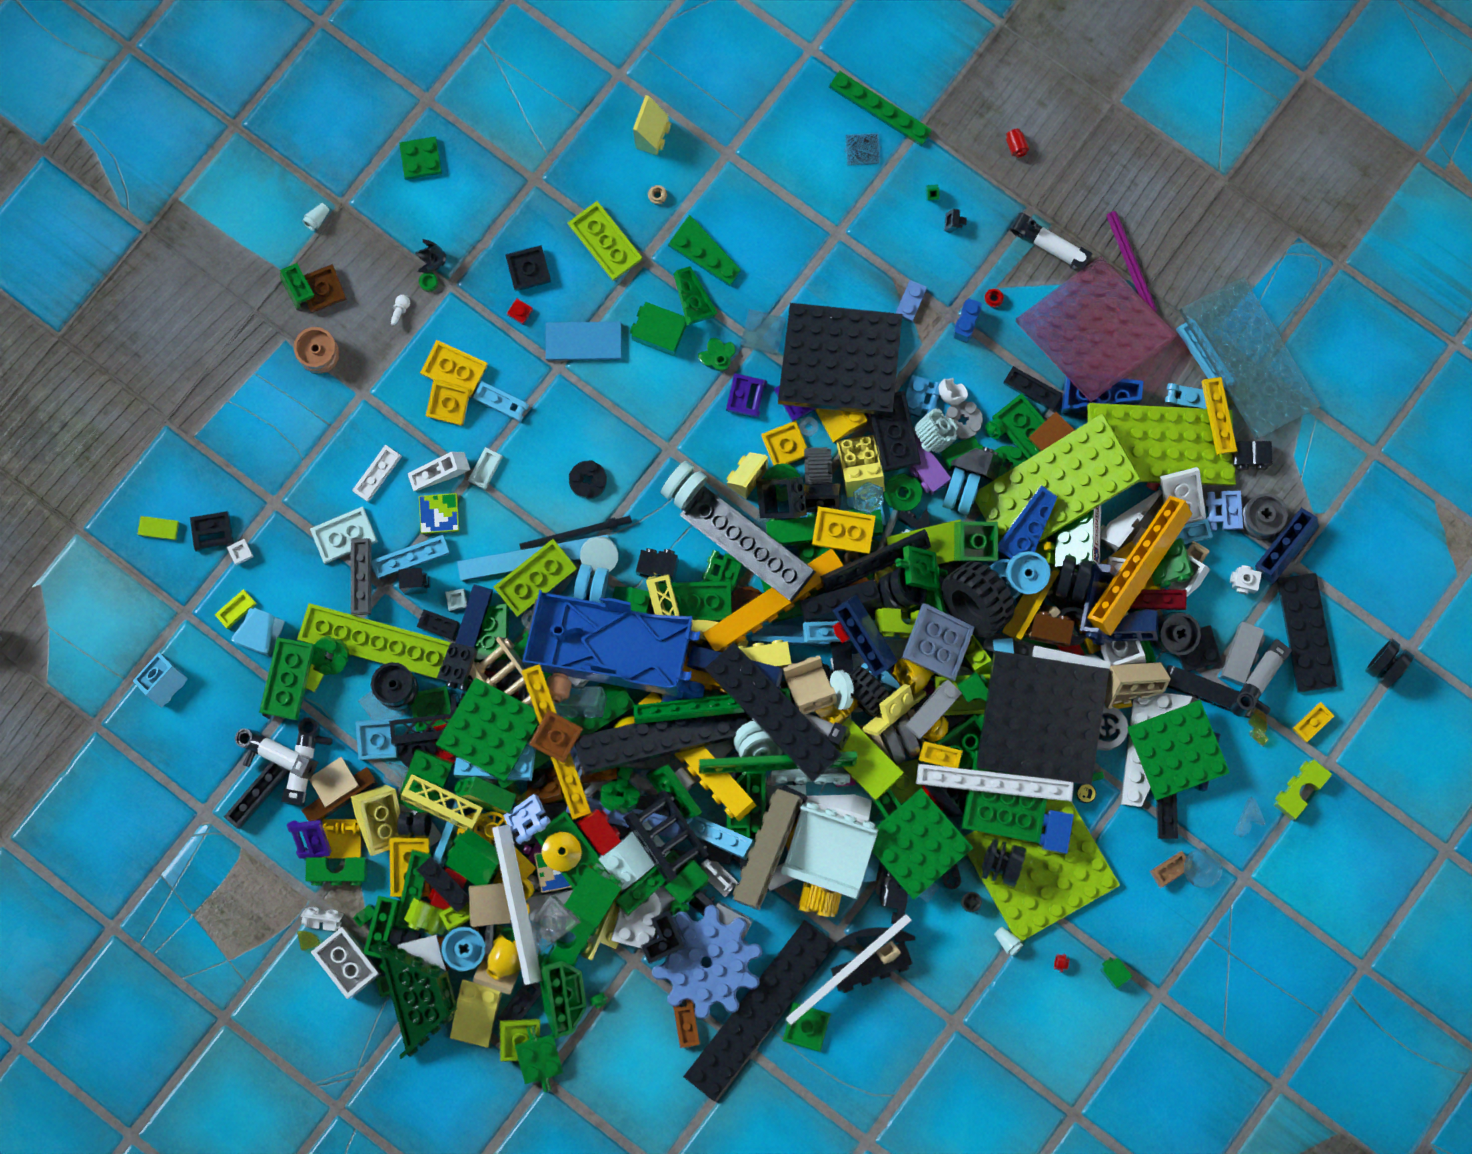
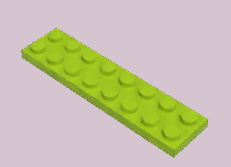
[297,603,452,680]

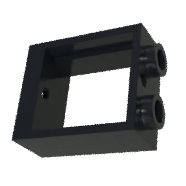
[756,477,807,518]

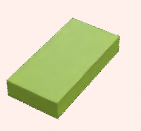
[137,516,179,541]

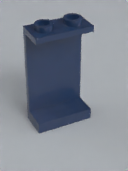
[1080,563,1118,645]

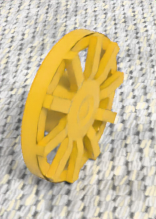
[474,812,508,847]

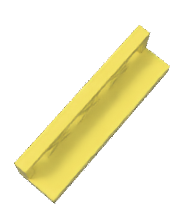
[646,574,688,650]
[401,774,483,831]

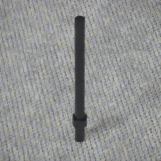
[519,515,632,550]

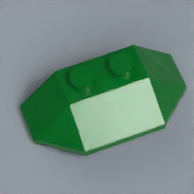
[727,771,767,848]
[540,961,587,1039]

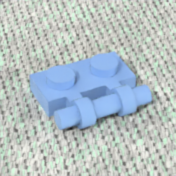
[1206,491,1243,531]
[504,794,551,844]

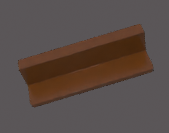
[301,767,378,821]

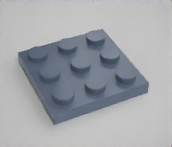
[902,604,975,681]

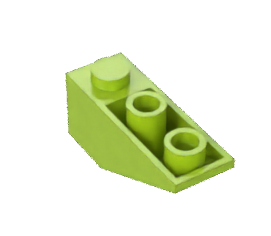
[963,635,992,674]

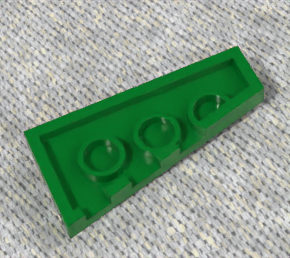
[668,214,741,286]

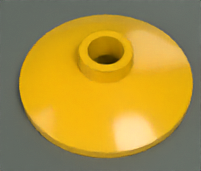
[542,832,582,872]

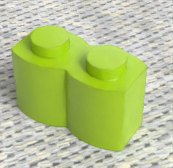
[404,898,446,936]

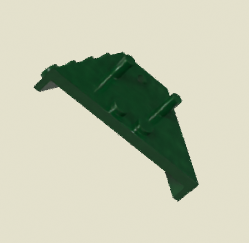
[370,940,457,1060]

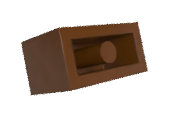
[1030,612,1075,647]

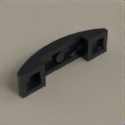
[836,927,916,947]

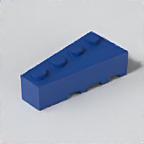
[1061,372,1144,414]

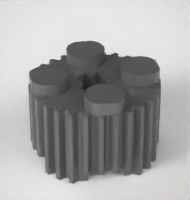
[804,447,832,485]

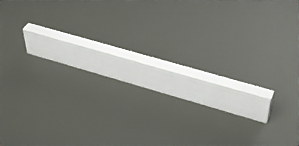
[916,764,1074,801]
[493,825,542,985]
[786,915,911,1025]

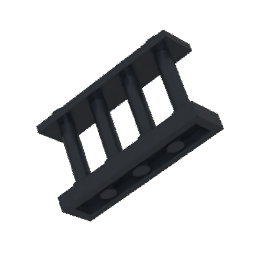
[623,789,709,883]

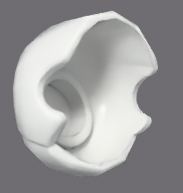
[939,378,968,406]

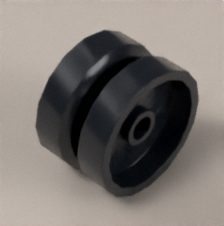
[1055,555,1093,602]
[878,567,927,614]
[1153,612,1201,655]
[1365,638,1415,688]
[371,662,419,710]

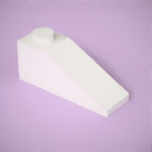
[408,452,470,491]

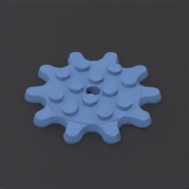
[652,905,762,1019]

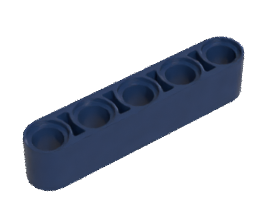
[455,584,493,648]
[687,646,784,689]

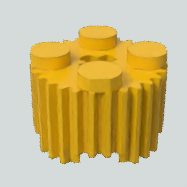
[799,882,842,917]

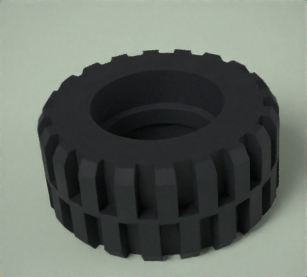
[942,561,1015,637]

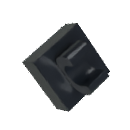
[944,208,967,233]
[689,889,715,916]

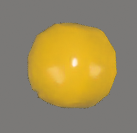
[922,716,948,742]

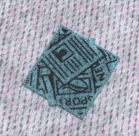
[845,133,881,165]

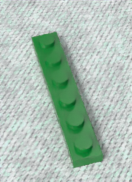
[829,70,932,147]

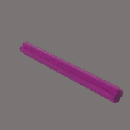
[1107,211,1157,315]

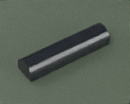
[224,761,290,830]

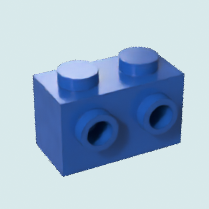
[1039,810,1074,854]

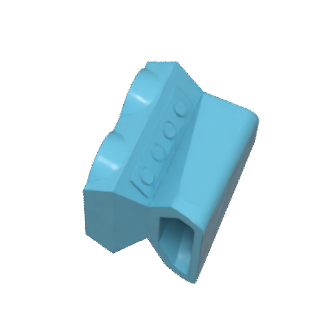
[231,608,285,657]

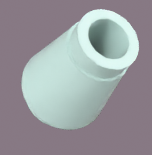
[302,203,330,231]
[994,927,1023,956]

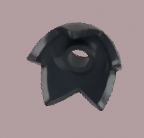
[415,239,446,273]

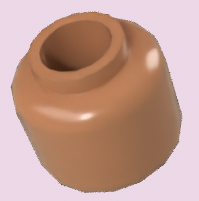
[546,673,572,703]

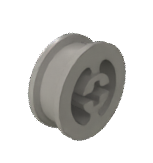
[1097,706,1128,751]

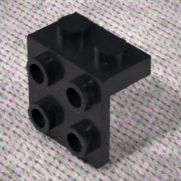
[437,642,478,692]

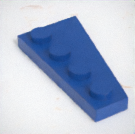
[998,485,1057,558]

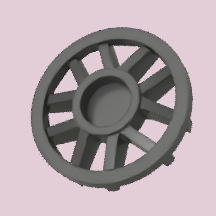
[484,925,493,961]

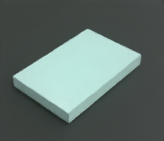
[310,507,378,564]

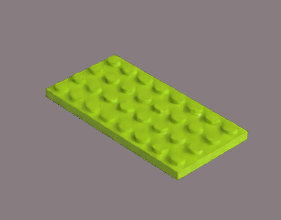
[1087,403,1236,486]
[975,414,1141,560]

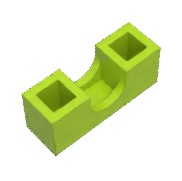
[875,608,920,639]
[1274,759,1332,820]

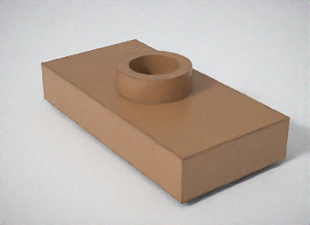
[1150,851,1193,888]

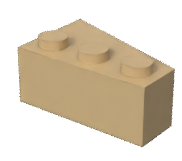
[1104,662,1171,710]

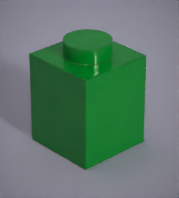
[1100,957,1133,989]

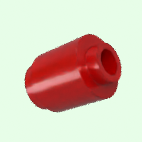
[1006,128,1029,158]

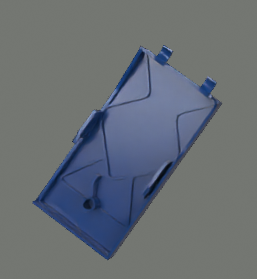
[522,590,700,696]

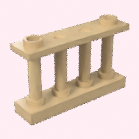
[469,637,532,705]

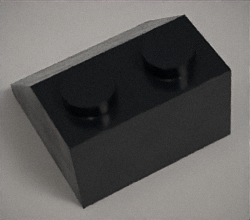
[951,447,1003,481]

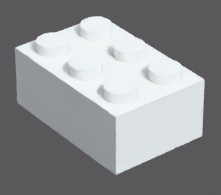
[311,927,382,999]

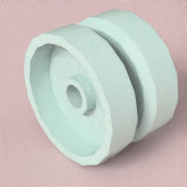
[661,461,707,510]
[734,721,782,757]

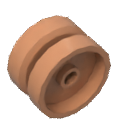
[294,327,340,374]

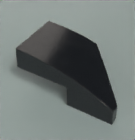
[699,839,732,864]

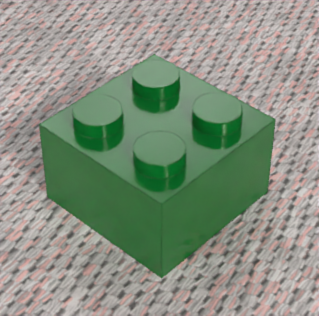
[954,522,998,561]

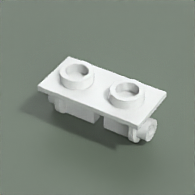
[700,859,739,897]
[301,907,344,931]

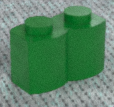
[664,859,710,904]

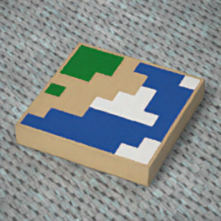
[534,853,571,893]

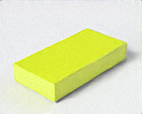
[215,589,257,629]

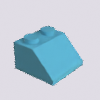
[133,652,188,708]

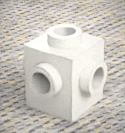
[1230,565,1262,595]

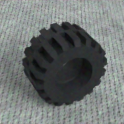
[849,666,890,717]

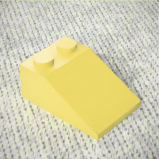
[633,95,671,155]
[727,452,768,499]
[351,785,400,856]
[450,980,502,1048]

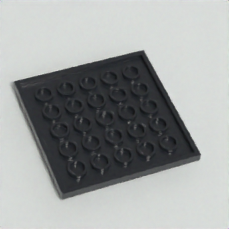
[778,303,902,416]
[976,651,1109,785]

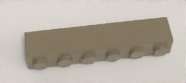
[733,789,802,910]

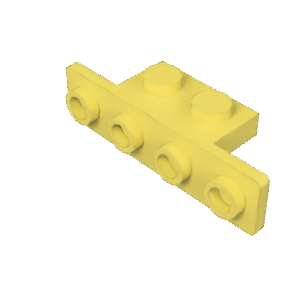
[863,684,926,736]
[581,889,622,960]

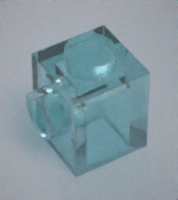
[853,482,884,514]

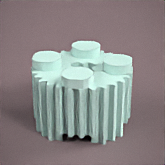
[913,408,958,453]

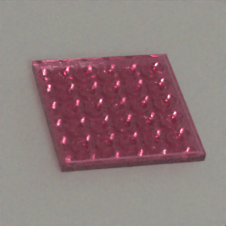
[1015,256,1177,402]

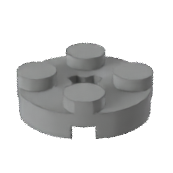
[945,401,983,440]

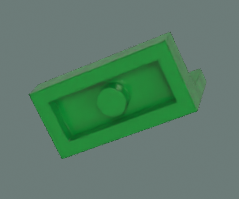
[280,263,314,310]
[940,436,983,471]

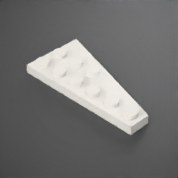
[1121,693,1192,807]

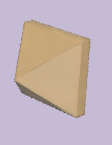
[1187,541,1210,563]
[875,941,901,964]

